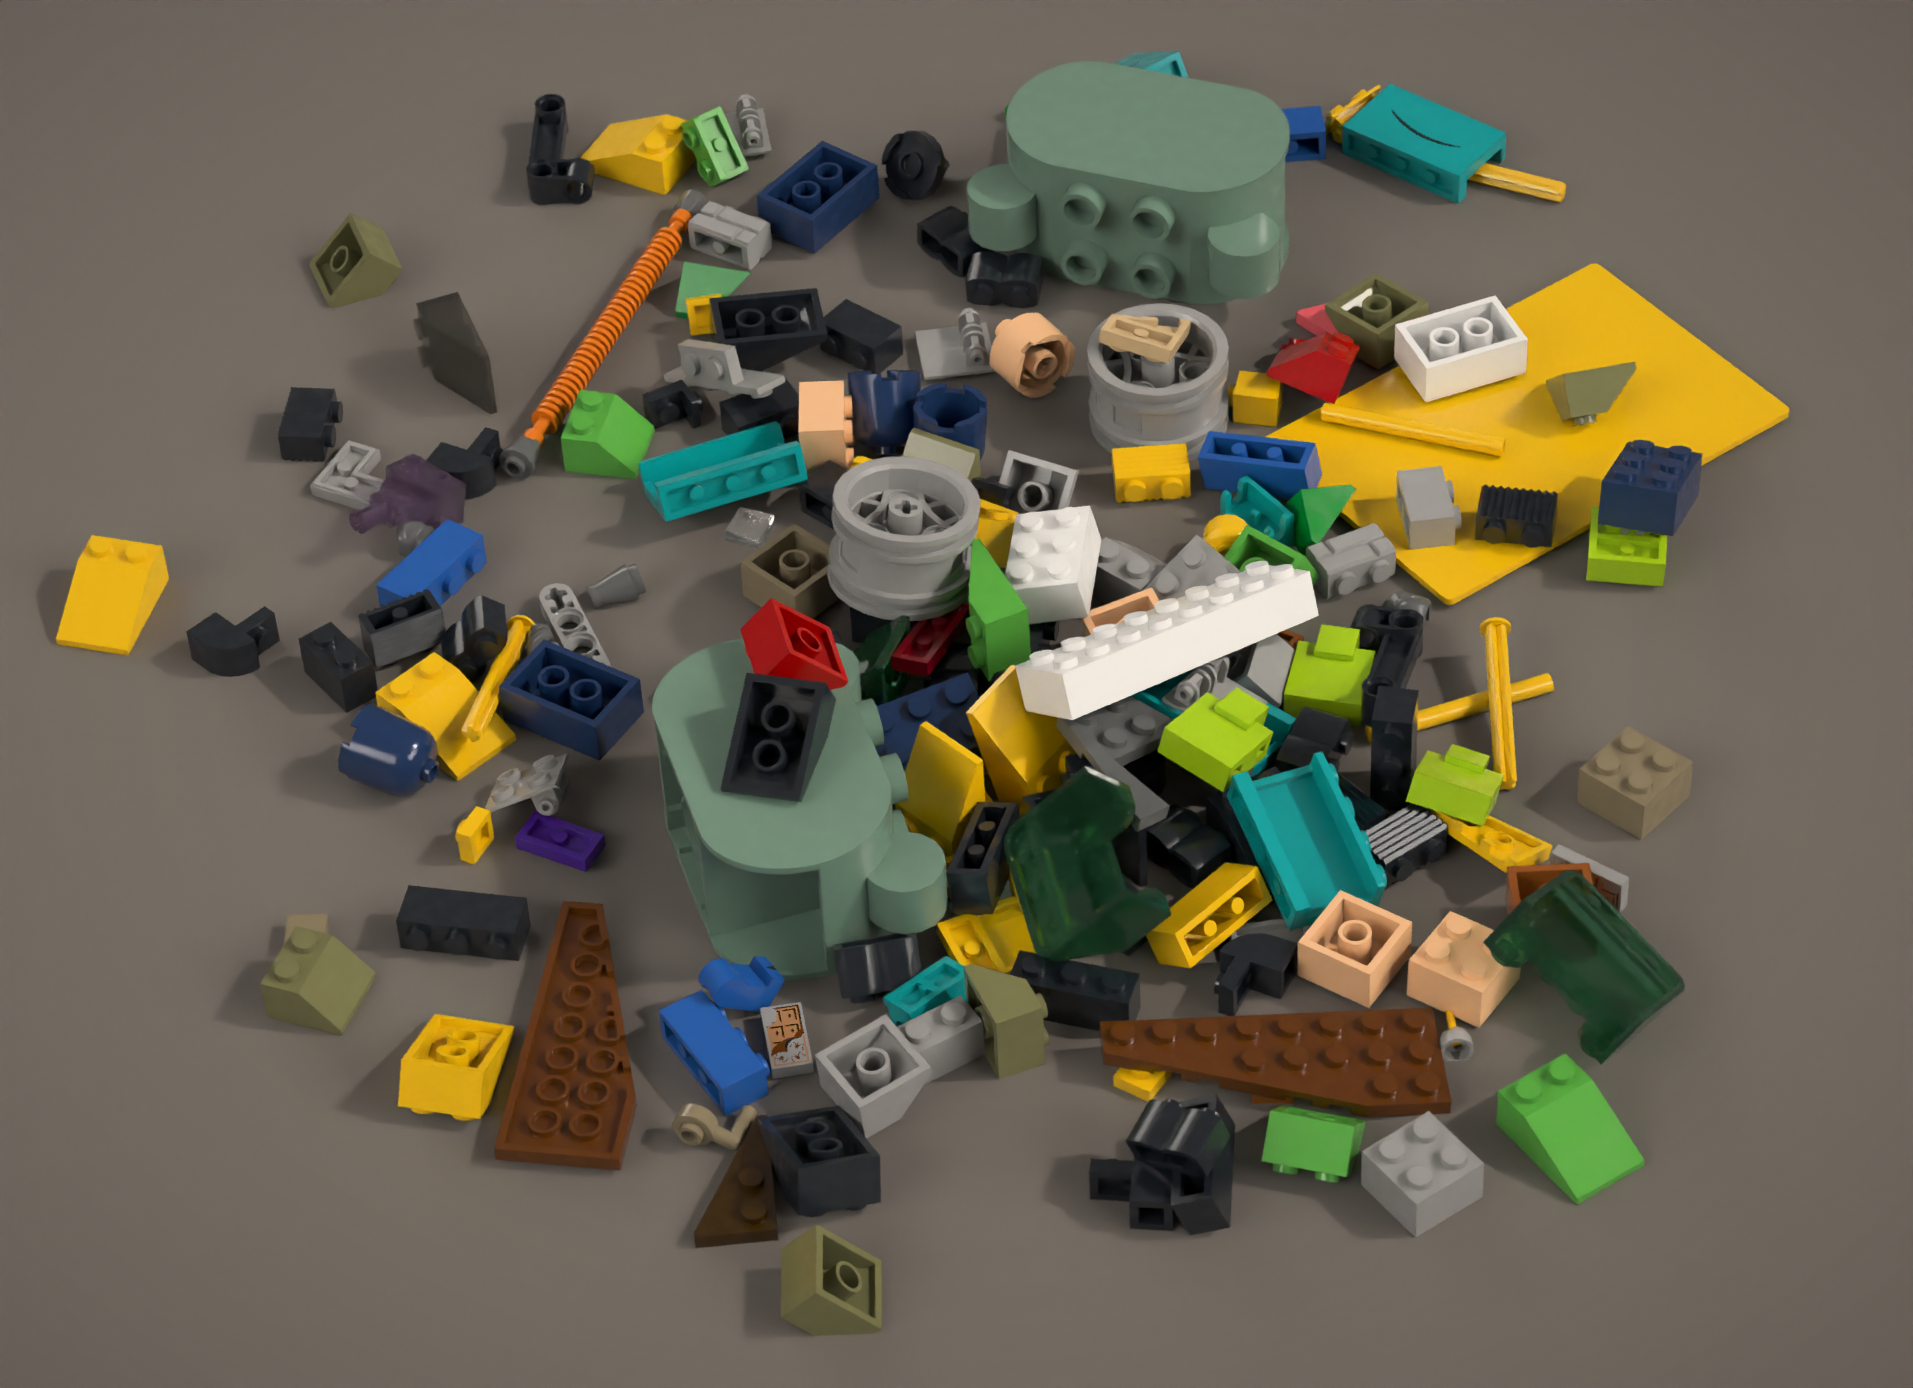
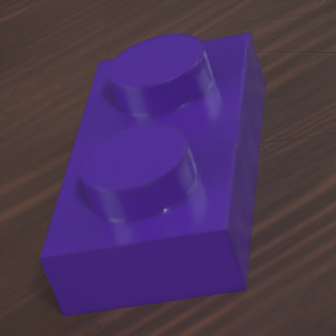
[515,811,606,872]

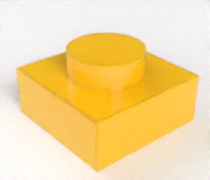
[685,293,722,336]
[455,806,494,865]
[1113,1068,1172,1102]

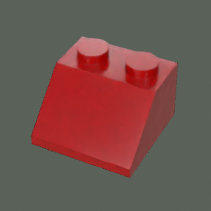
[1266,332,1360,404]
[740,598,849,690]

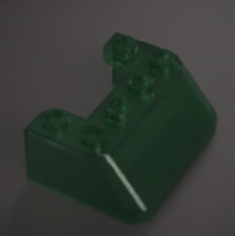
[1003,766,1172,962]
[1483,870,1685,1065]

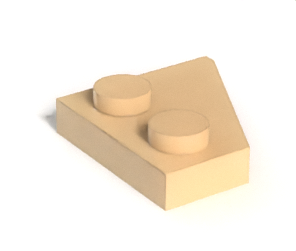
[1098,314,1191,364]

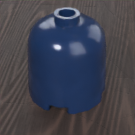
[848,370,921,454]
[913,382,987,461]
[338,704,440,797]

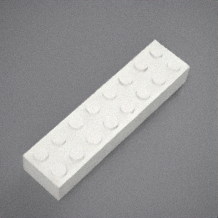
[1015,561,1319,720]

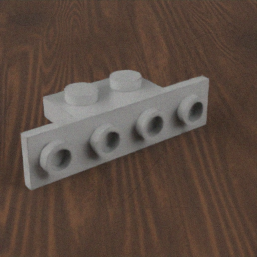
[664,339,785,398]

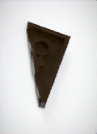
[694,1115,778,1248]

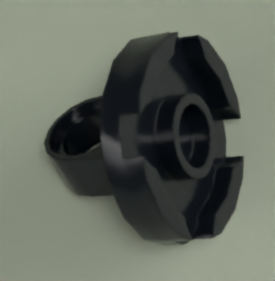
[882,131,950,200]

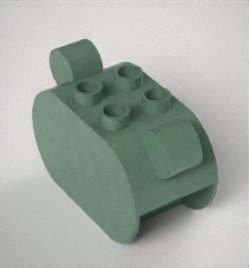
[967,61,1290,304]
[652,639,948,981]

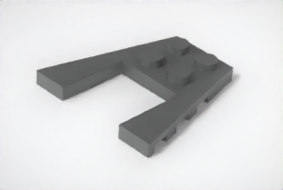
[1056,696,1254,832]

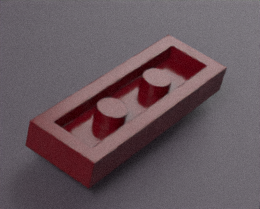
[891,604,970,677]

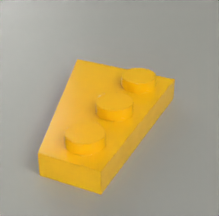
[1430,809,1553,874]

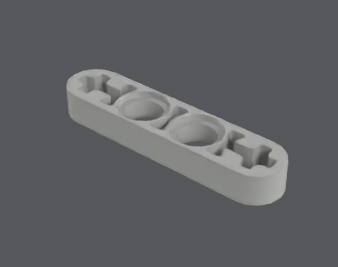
[539,583,611,667]

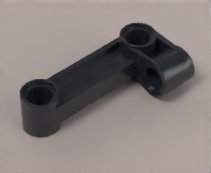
[526,94,595,205]
[1350,604,1423,727]

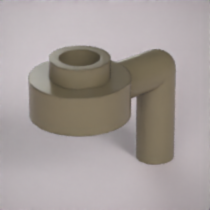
[673,1104,757,1150]

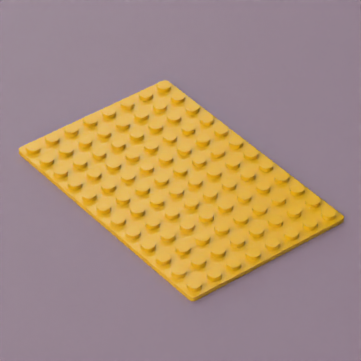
[1266,263,1789,605]

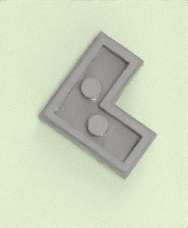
[310,440,394,515]

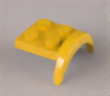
[936,859,1070,975]

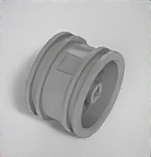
[1087,303,1229,460]
[827,456,981,621]

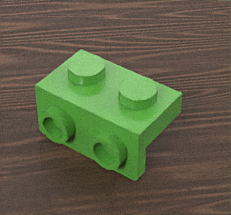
[681,106,749,187]

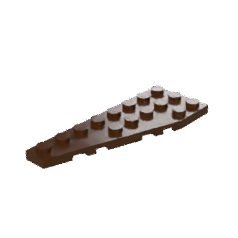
[494,901,637,1171]
[1099,1007,1452,1117]

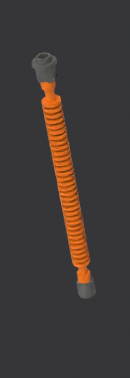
[499,189,708,479]

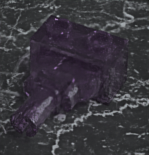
[349,454,466,534]

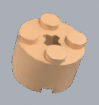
[989,313,1075,398]

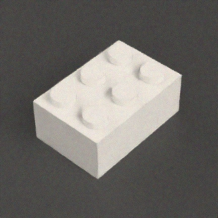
[1394,296,1528,403]
[1005,506,1101,624]

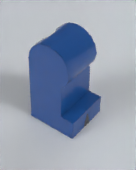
[698,956,785,1012]

